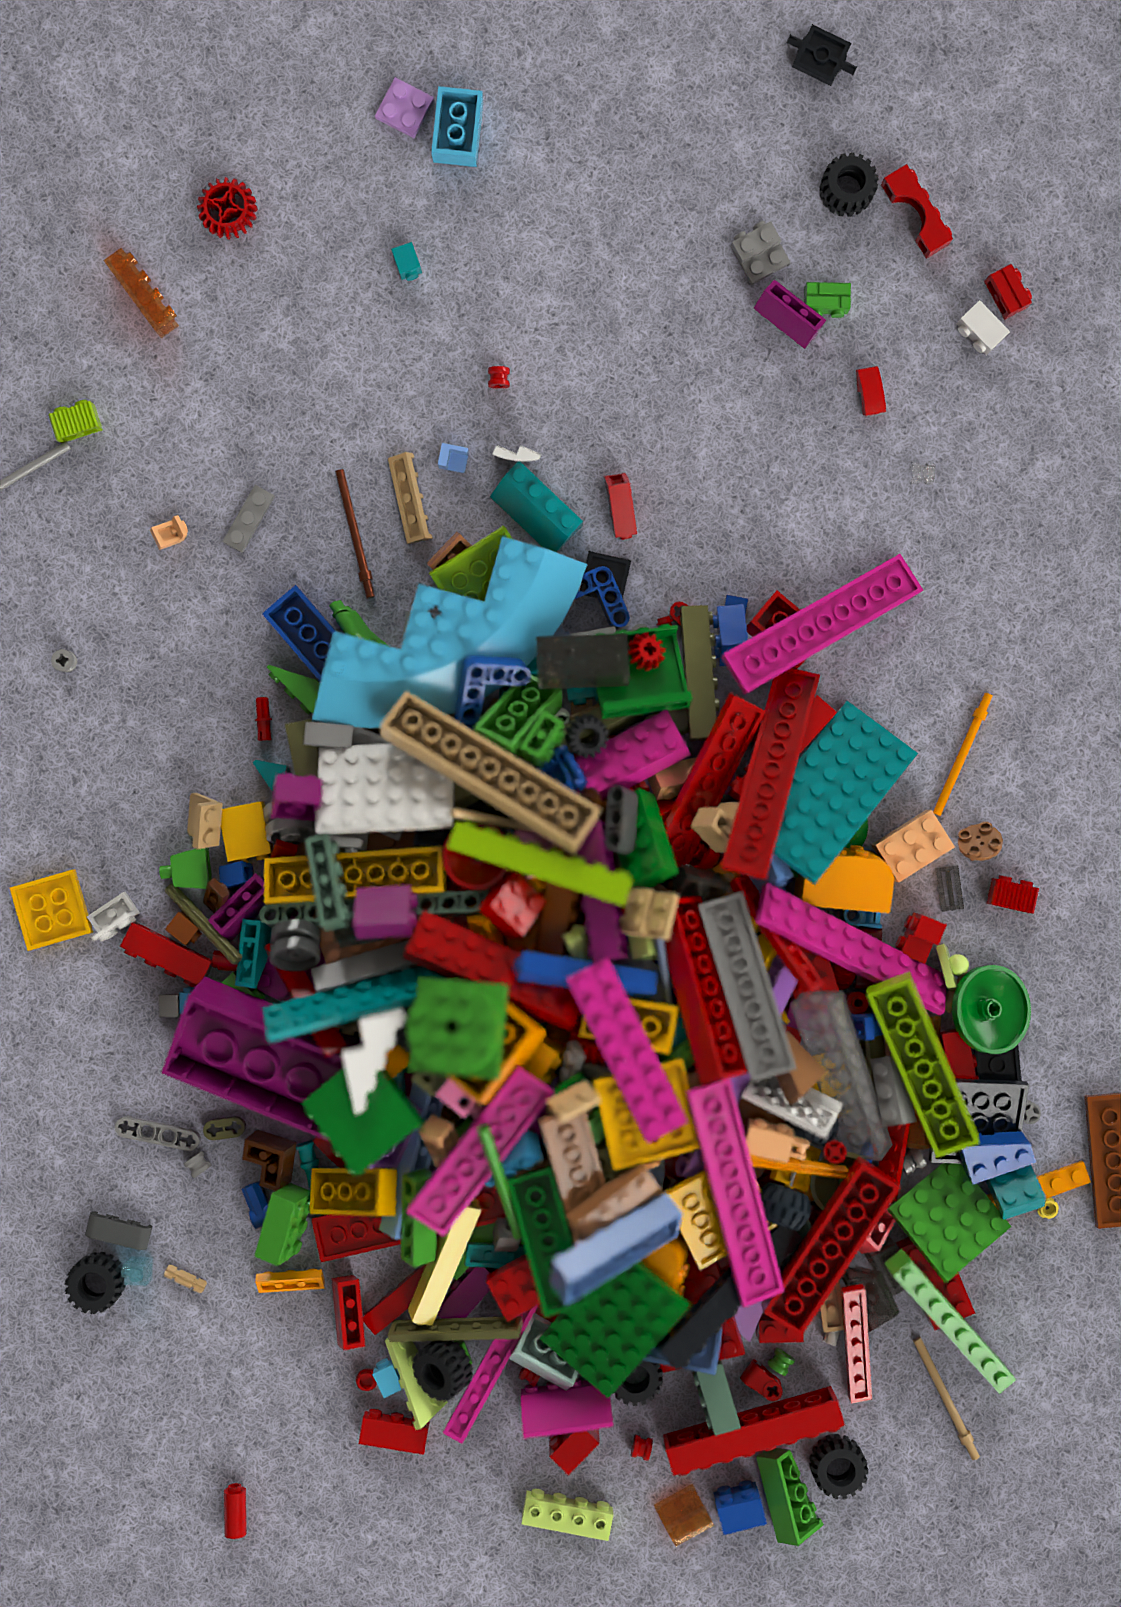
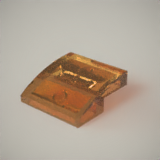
[654,1484,715,1546]

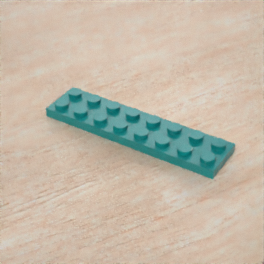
[263,966,445,1043]

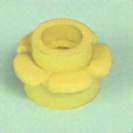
[1037,1197,1059,1219]

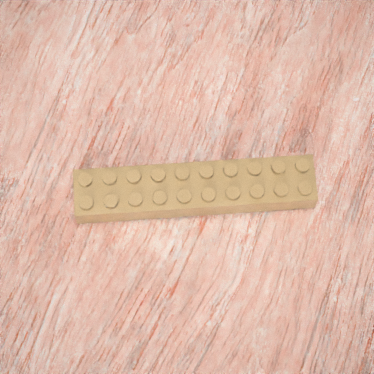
[380,691,601,855]

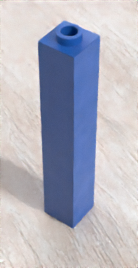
[513,951,657,1001]

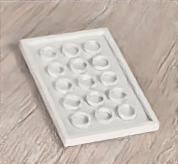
[316,744,454,834]

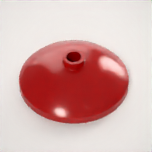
[442,821,508,890]

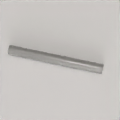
[0,441,71,491]

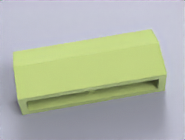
[562,925,594,962]

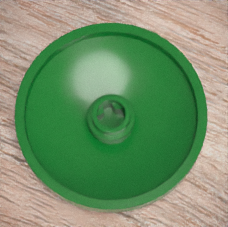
[952,965,1031,1054]

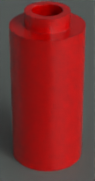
[224,1483,247,1539]

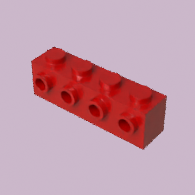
[120,922,213,987]

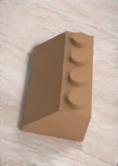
[566,1163,664,1242]

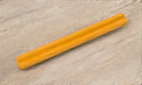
[749,1154,848,1179]

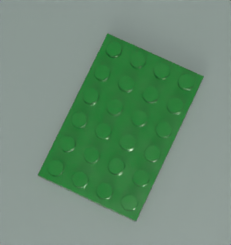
[539,1260,691,1398]

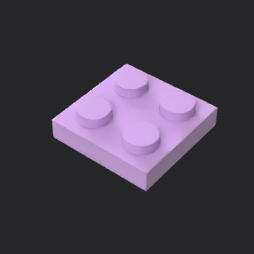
[375,77,434,138]

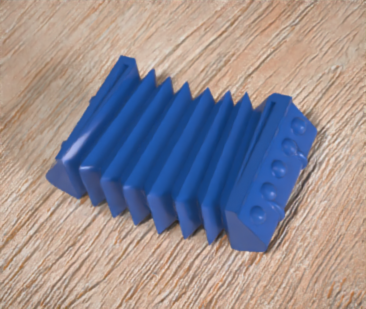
[537,745,587,794]

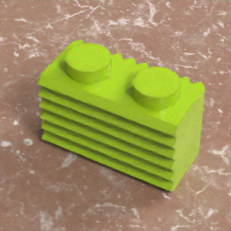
[48,400,103,443]

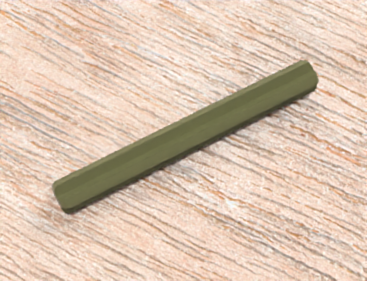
[165,883,243,965]

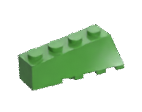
[756,1448,824,1546]

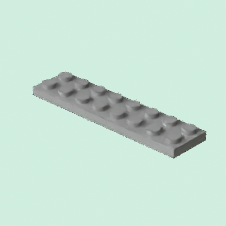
[699,892,797,1082]

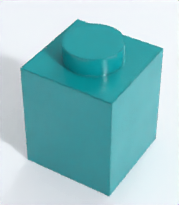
[391,242,422,281]

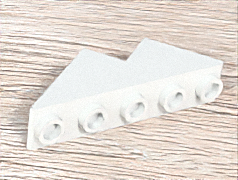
[342,1008,407,1114]

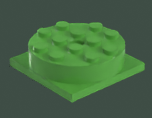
[407,977,509,1080]

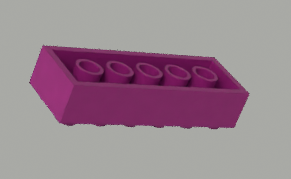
[574,821,629,962]

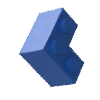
[713,604,748,667]

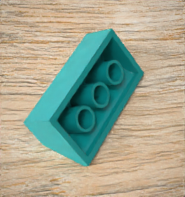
[489,461,583,553]

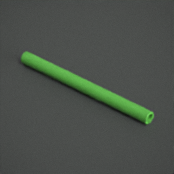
[478,1125,523,1240]

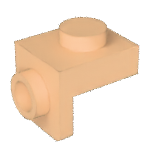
[150,515,188,550]

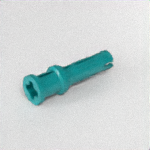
[296,1140,319,1191]

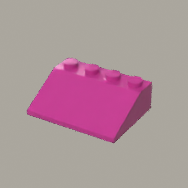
[521,1378,614,1439]

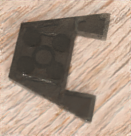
[840,1266,900,1333]

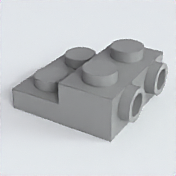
[731,221,791,285]

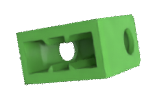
[159,847,212,889]

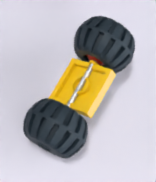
[760,1104,839,1230]

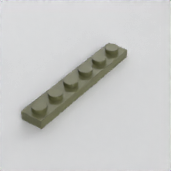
[388,1316,523,1342]

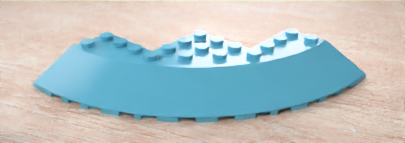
[312,537,587,728]

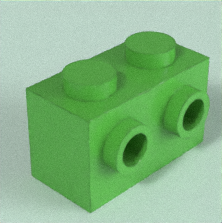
[520,711,565,768]

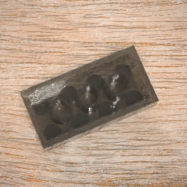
[536,633,629,689]

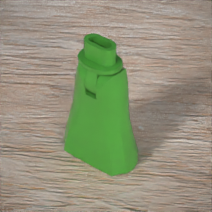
[329,600,388,646]

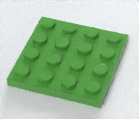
[887,1163,1012,1283]

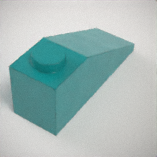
[235,919,272,988]

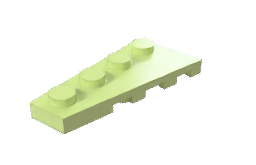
[385,1338,448,1430]

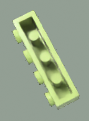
[521,1489,613,1541]

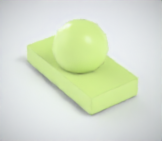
[936,944,969,991]

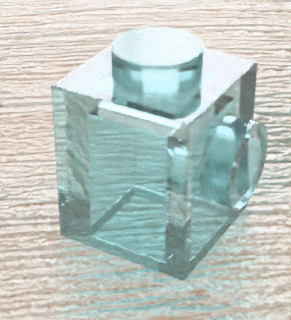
[122,1256,153,1286]

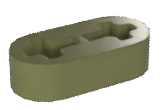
[203,1116,246,1140]

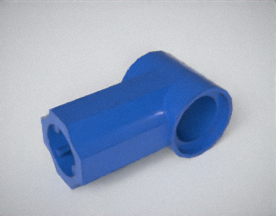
[241,1181,269,1229]

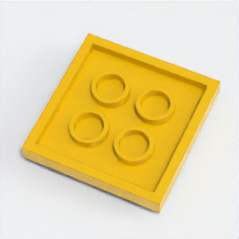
[10,869,93,951]

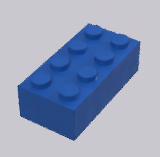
[262,585,337,682]

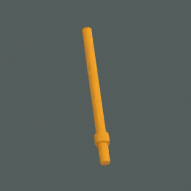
[933,693,993,816]

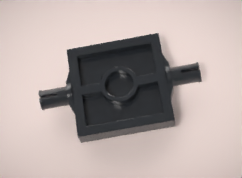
[786,24,857,86]

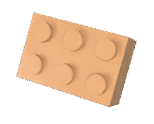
[871,810,955,883]

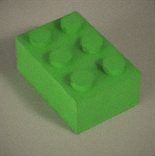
[254,1183,311,1266]

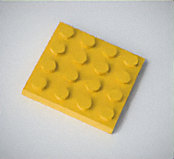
[593,1058,700,1170]
[664,1169,778,1270]

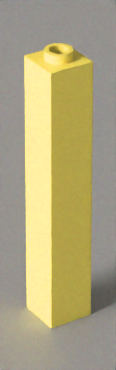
[408,1198,481,1326]

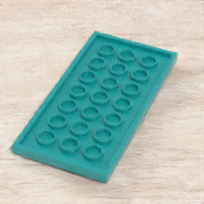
[773,701,918,885]

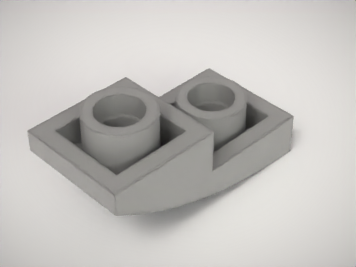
[303,722,353,748]

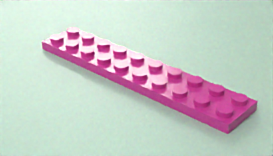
[721,554,923,695]
[756,882,947,1015]
[685,1078,784,1308]

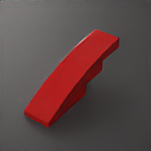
[363,1263,427,1335]

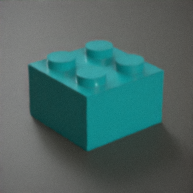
[985,1165,1046,1220]

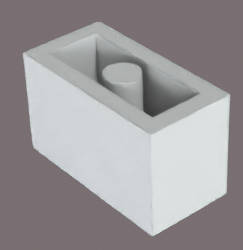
[956,300,1010,355]

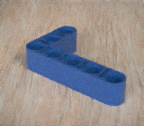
[574,566,630,629]
[454,656,531,732]

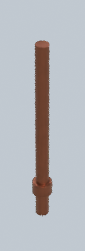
[335,469,375,599]

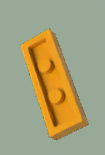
[255,1268,325,1293]

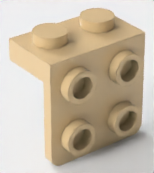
[187,793,223,849]
[546,1080,601,1124]

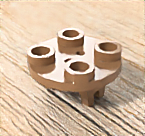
[958,822,1003,861]

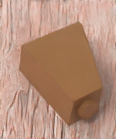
[775,1031,826,1106]

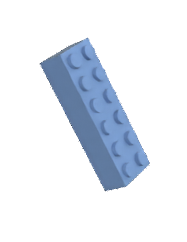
[550,1193,683,1305]

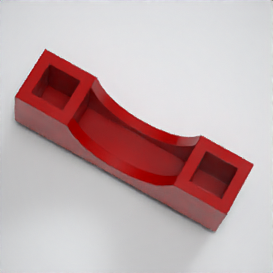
[881,164,953,259]

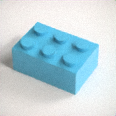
[431,86,484,167]

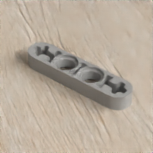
[115,1116,201,1151]

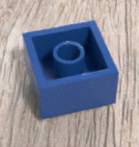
[713,1480,767,1535]

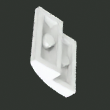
[492,445,542,461]

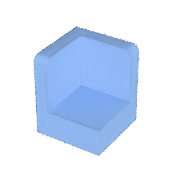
[438,443,469,473]

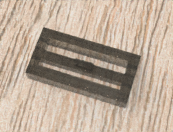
[935,865,964,912]

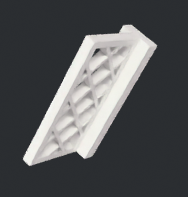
[742,1075,843,1139]

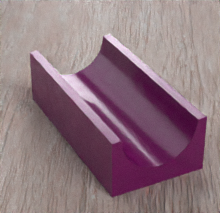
[161,976,364,1141]

